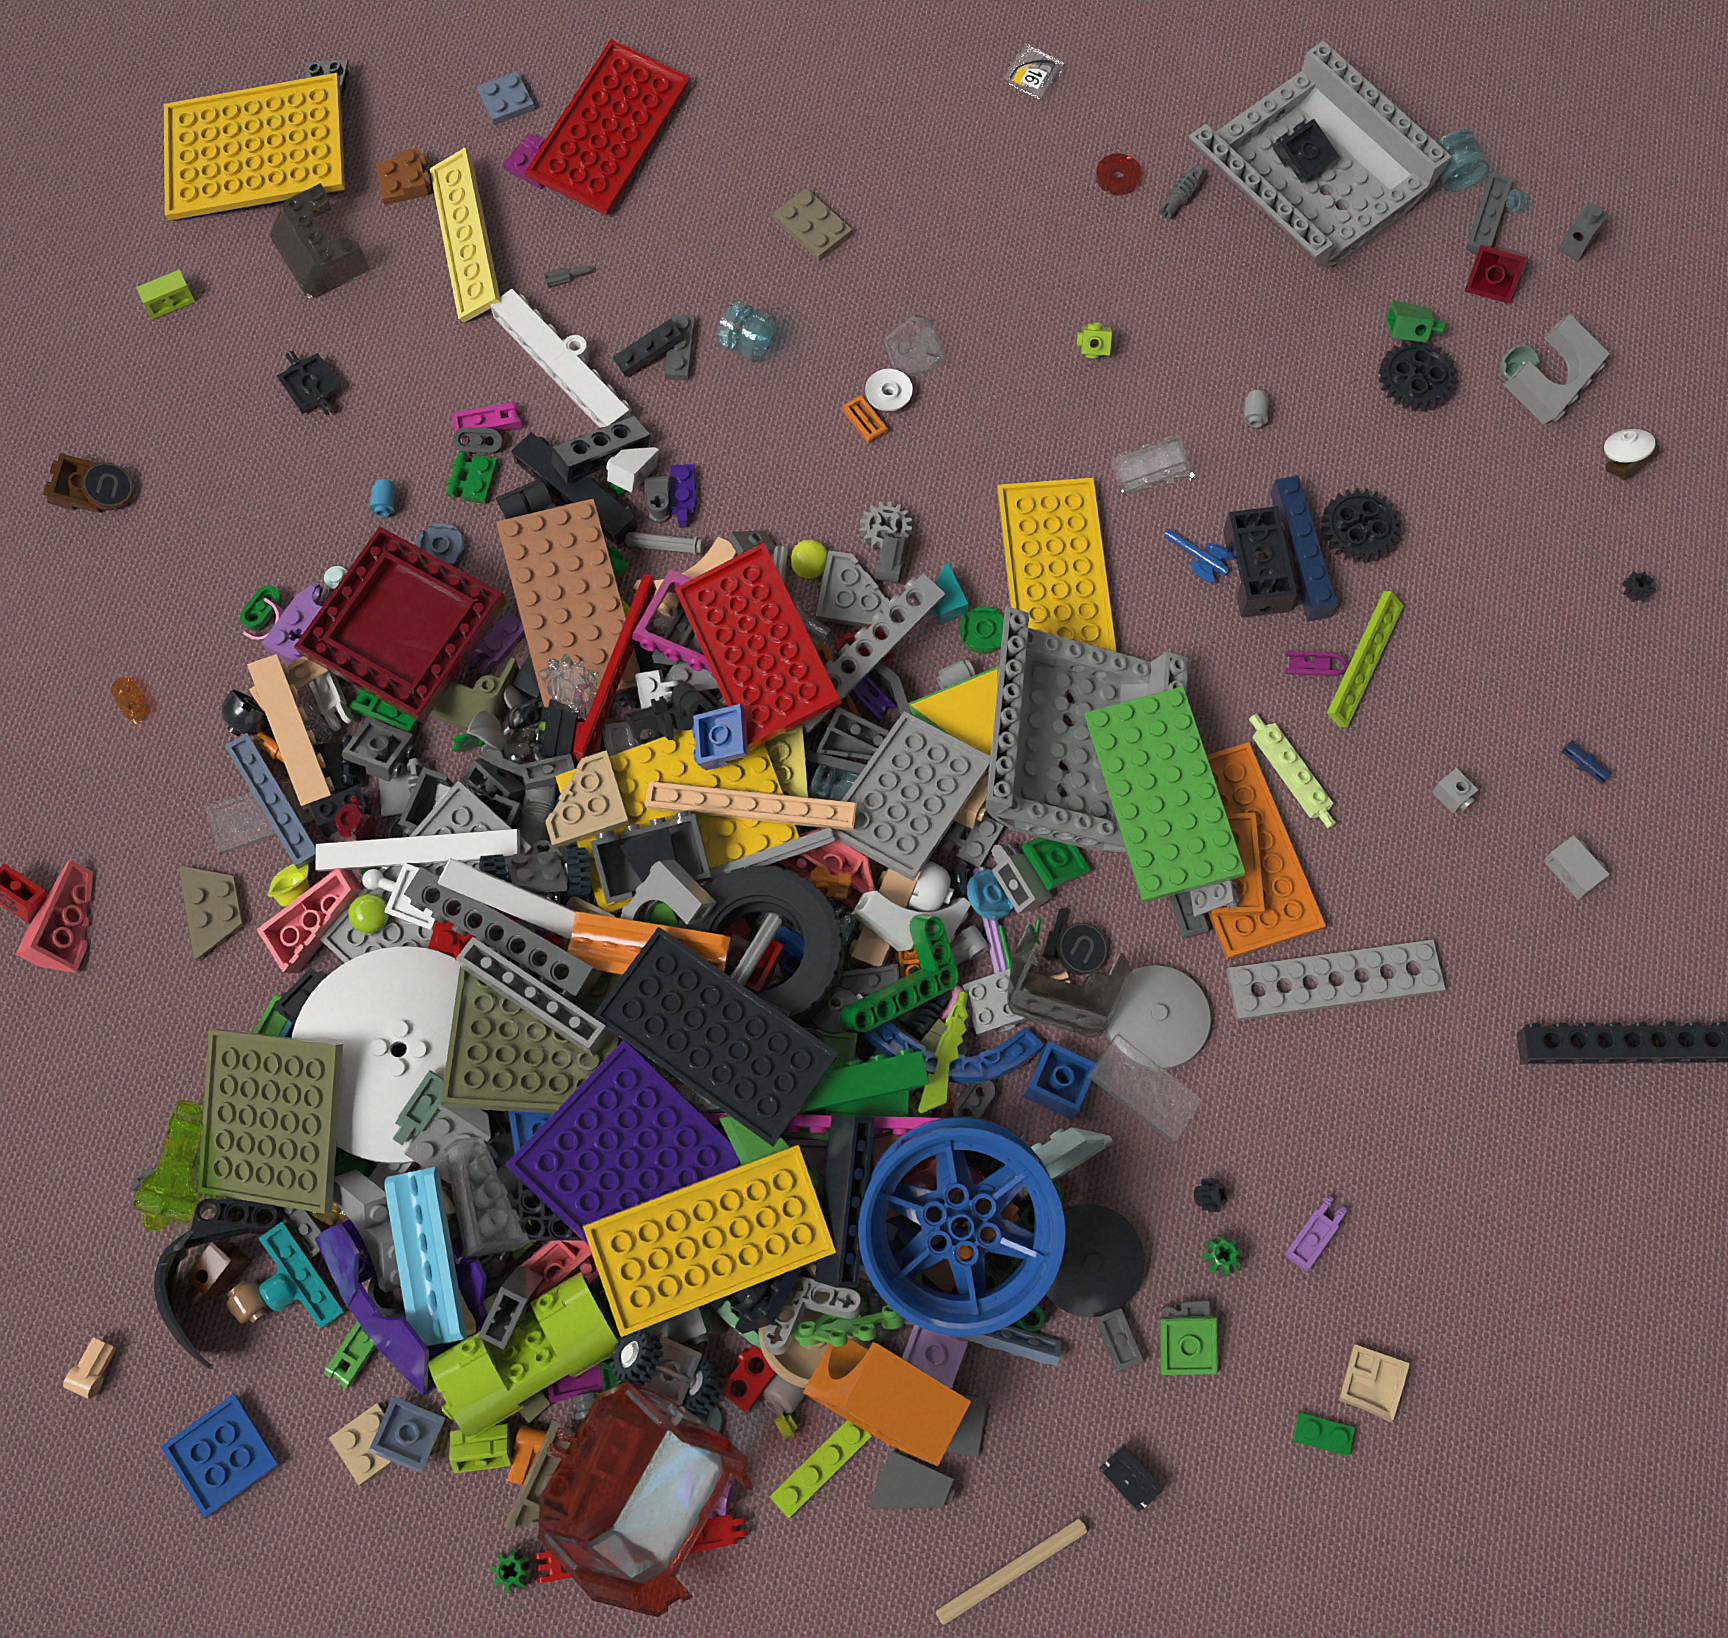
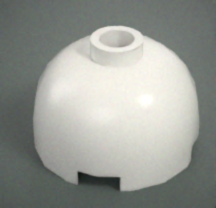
[908,860,954,912]

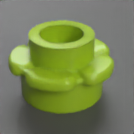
[773,1414,798,1440]

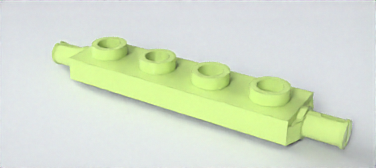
[1249,713,1336,829]

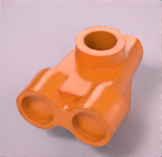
[808,867,851,901]

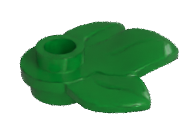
[451,733,485,752]

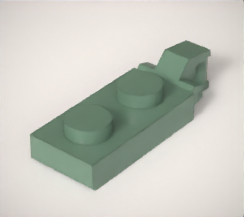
[393,1069,444,1145]

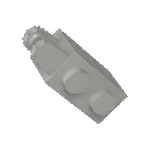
[991,842,1052,913]

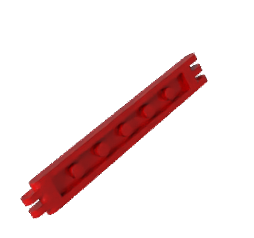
[534,1514,748,1584]

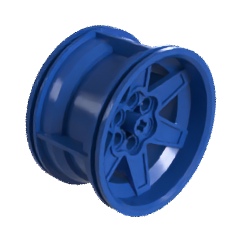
[858,1117,1065,1336]

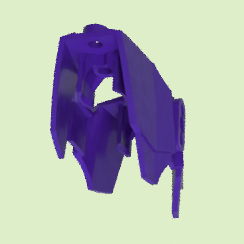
[315,1219,487,1396]

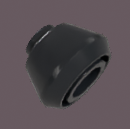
[946,861,972,897]

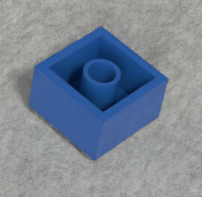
[1022,1041,1098,1120]

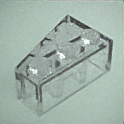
[1111,435,1196,494]

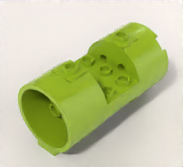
[428,1272,621,1438]

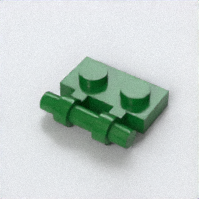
[446,451,498,504]

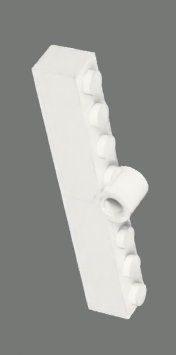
[490,289,632,428]

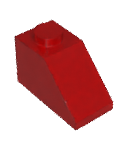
[744,939,784,991]

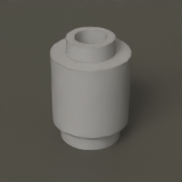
[1244,390,1269,428]
[937,660,975,689]

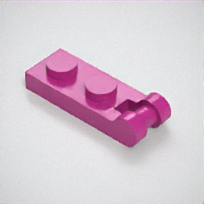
[452,402,522,438]

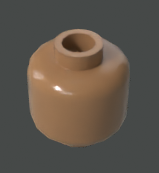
[226,1281,268,1324]

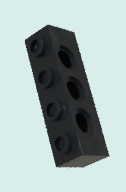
[551,416,650,483]

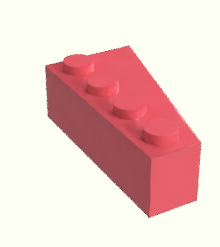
[256,868,363,973]

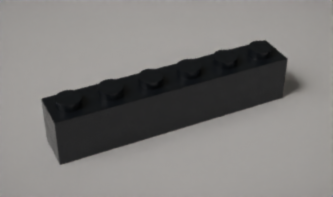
[511,432,638,547]
[814,1113,875,1288]

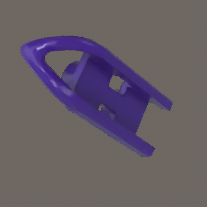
[841,666,896,722]

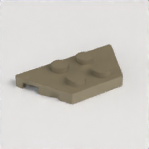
[179,866,245,962]
[504,1420,592,1530]

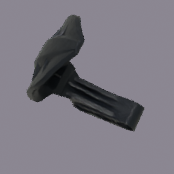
[154,1198,279,1369]

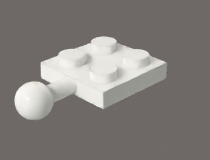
[362,863,440,930]

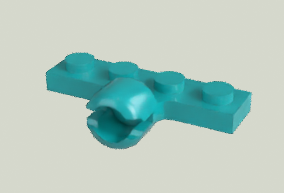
[258,1222,345,1329]

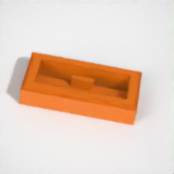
[842,395,888,444]

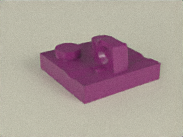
[503,133,546,189]

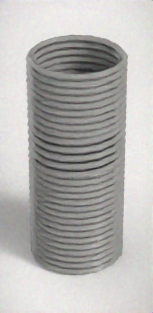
[518,784,559,854]

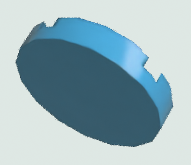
[967,869,1013,920]

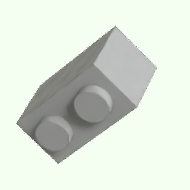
[1543,835,1610,900]

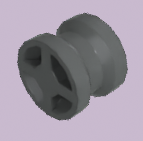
[572,1392,603,1421]

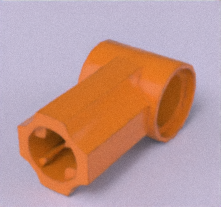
[507,1425,547,1485]

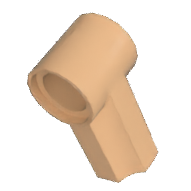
[63,1337,117,1400]

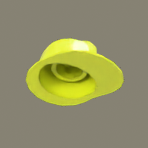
[268,864,310,907]

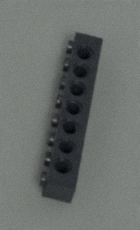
[1517,1021,1728,1065]

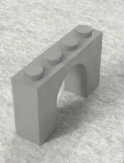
[1504,314,1610,425]
[620,860,717,924]

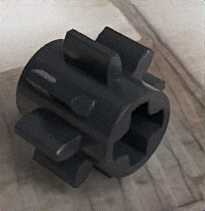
[1622,571,1656,602]
[1194,1178,1228,1213]

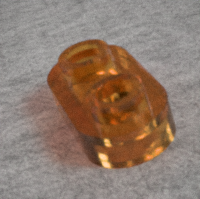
[111,677,150,723]

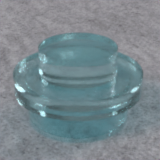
[1506,189,1527,213]

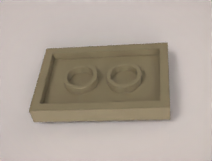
[772,188,852,261]

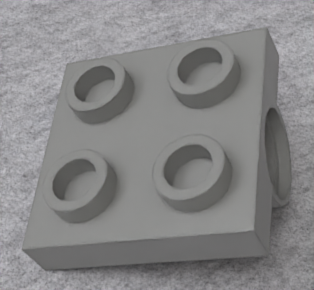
[963,968,1029,1036]

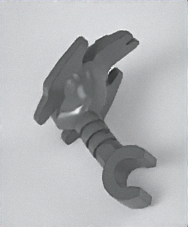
[451,1236,514,1278]

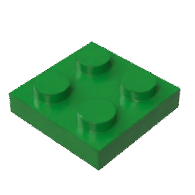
[1021,837,1091,890]

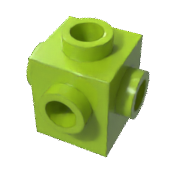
[1077,322,1112,358]

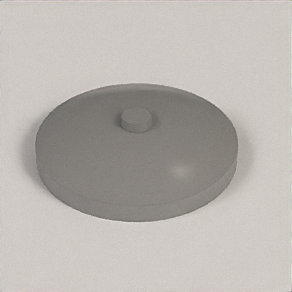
[1103,965,1211,1071]

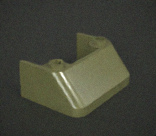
[429,658,520,730]

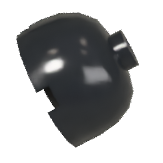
[221,689,270,736]

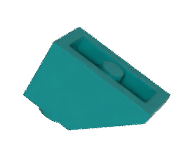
[930,563,968,625]

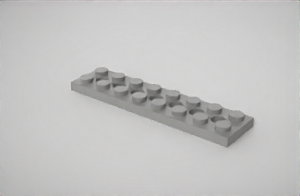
[1226,940,1446,1021]

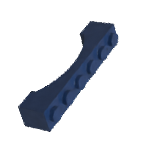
[1270,475,1337,622]

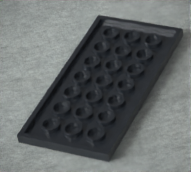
[592,926,839,1147]

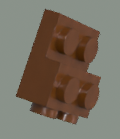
[43,453,98,513]

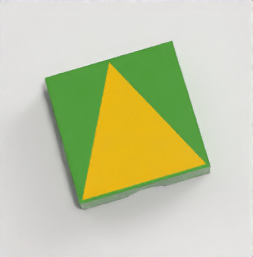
[908,666,999,777]

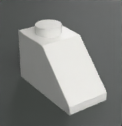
[606,447,659,492]

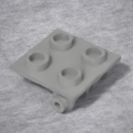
[379,758,429,817]
[1190,879,1239,917]

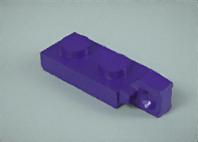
[670,464,695,528]

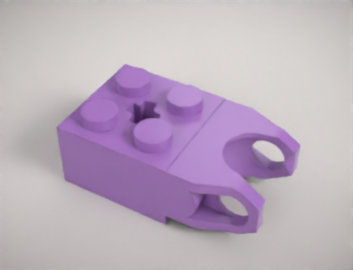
[261,581,323,666]

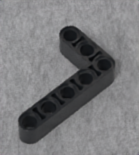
[518,1178,583,1241]

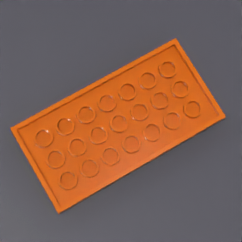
[1206,742,1326,960]

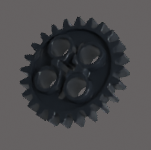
[1378,341,1458,412]
[1321,488,1402,563]

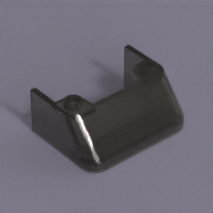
[1007,924,1133,1038]

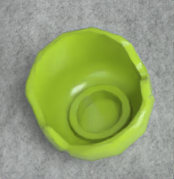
[348,894,389,936]

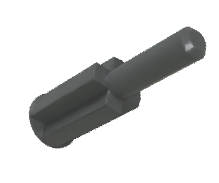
[544,265,591,287]

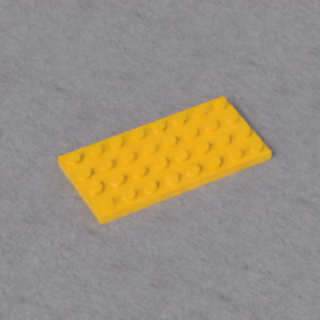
[997,478,1117,652]
[583,1145,836,1337]

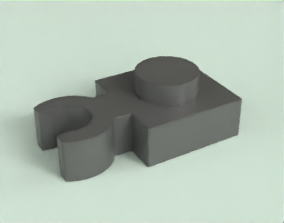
[1161,1300,1210,1317]

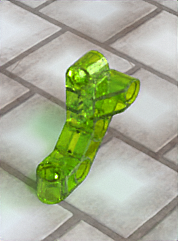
[133,1100,203,1231]

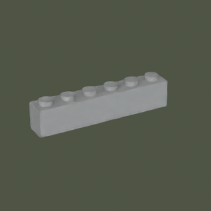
[456,937,610,1057]

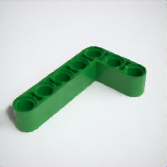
[839,914,959,1032]

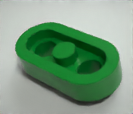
[240,585,282,631]

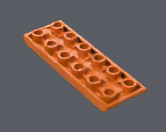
[567,912,731,975]

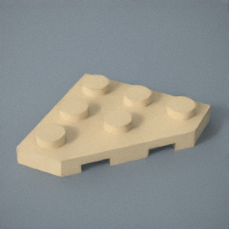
[545,750,630,848]

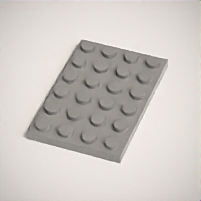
[823,711,990,881]

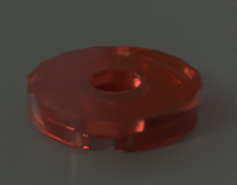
[1096,153,1141,195]

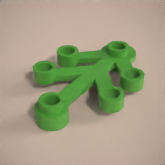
[794,1297,904,1347]

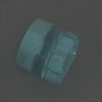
[716,299,776,362]

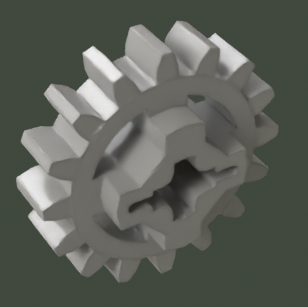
[860,501,912,552]

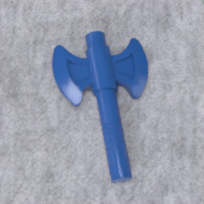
[1164,529,1235,583]

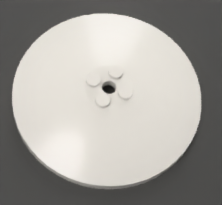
[292,946,489,1164]

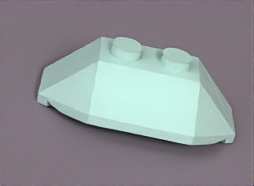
[1017,1127,1112,1202]

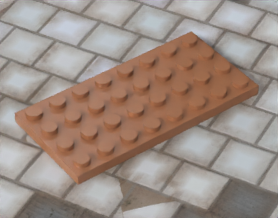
[496,499,640,707]

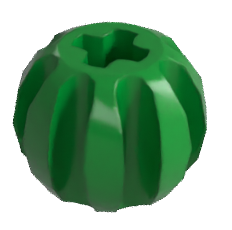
[1202,1235,1243,1277]
[490,1548,534,1594]

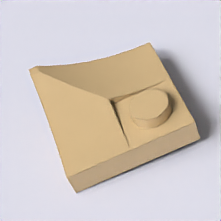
[1338,1344,1410,1423]

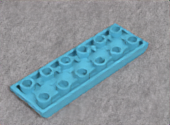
[385,1166,467,1346]

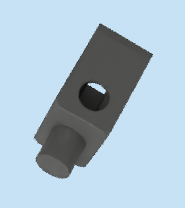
[1558,203,1608,262]

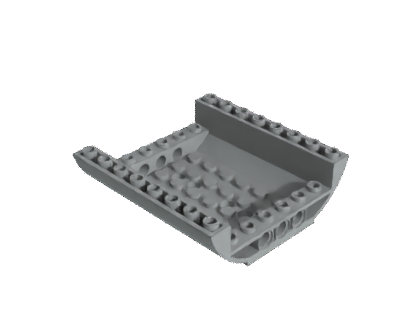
[1188,41,1452,267]
[986,606,1188,852]

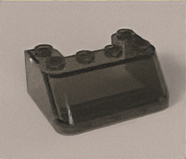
[270,183,370,298]

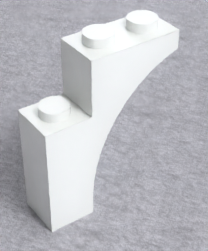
[851,891,971,951]

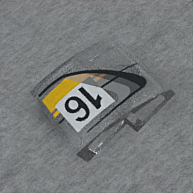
[1003,44,1066,101]

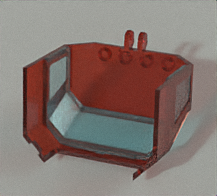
[538,1381,753,1617]

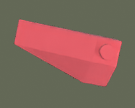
[16,859,93,973]

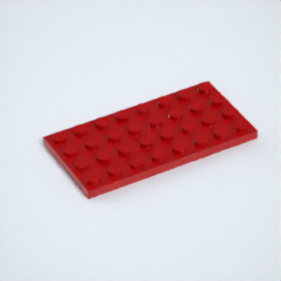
[525,39,690,216]
[674,542,842,751]

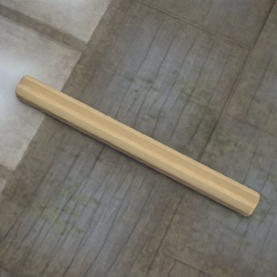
[936,1519,1087,1624]

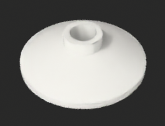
[865,369,912,411]
[1604,429,1655,463]

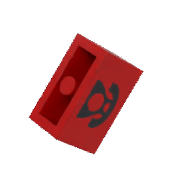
[0,863,46,924]

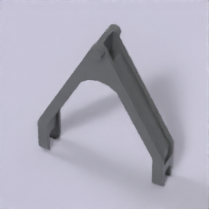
[804,662,912,783]

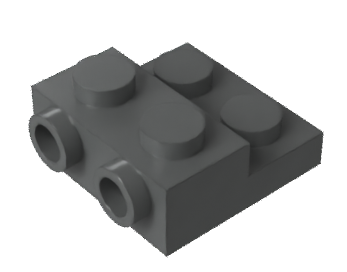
[342,718,416,782]

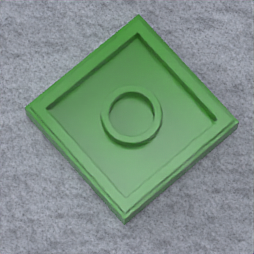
[1160,1316,1218,1375]

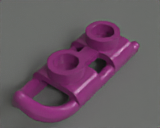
[1284,651,1348,676]

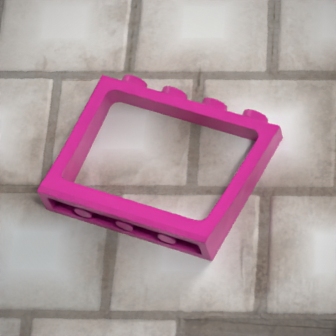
[632,569,715,678]

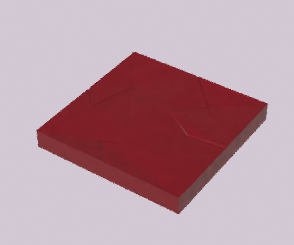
[294,526,507,724]

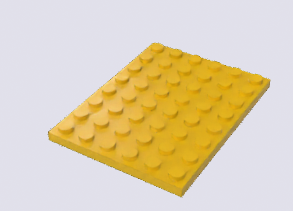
[164,73,345,221]
[555,729,800,915]

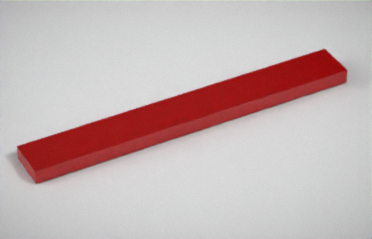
[573,574,657,762]

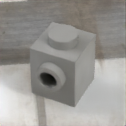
[1432,768,1478,814]

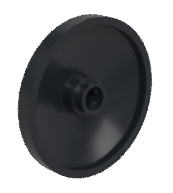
[1045,1204,1145,1317]

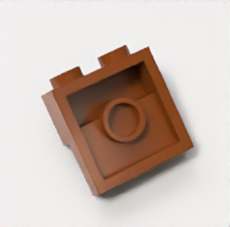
[375,148,431,205]

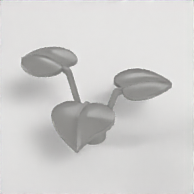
[467,685,557,761]

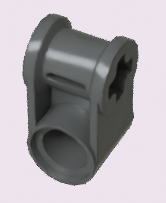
[644,475,671,524]

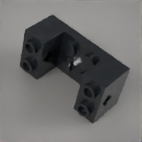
[1223,506,1297,617]

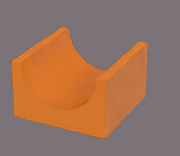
[802,1337,971,1466]

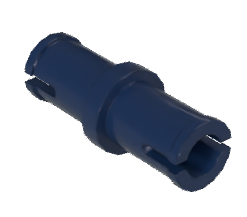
[1561,740,1612,785]

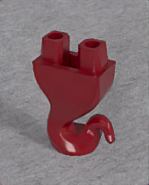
[335,796,375,842]

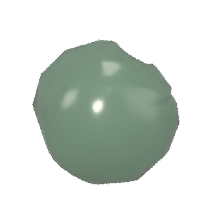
[1500,345,1539,380]

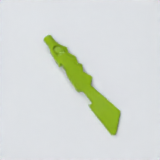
[918,991,968,1113]

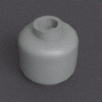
[763,1373,805,1415]

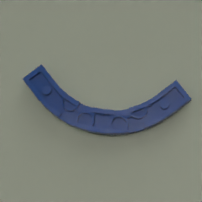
[860,1021,1044,1083]

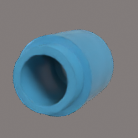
[370,479,396,517]

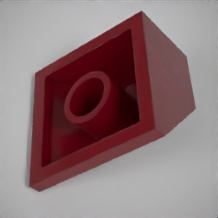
[1464,245,1526,304]

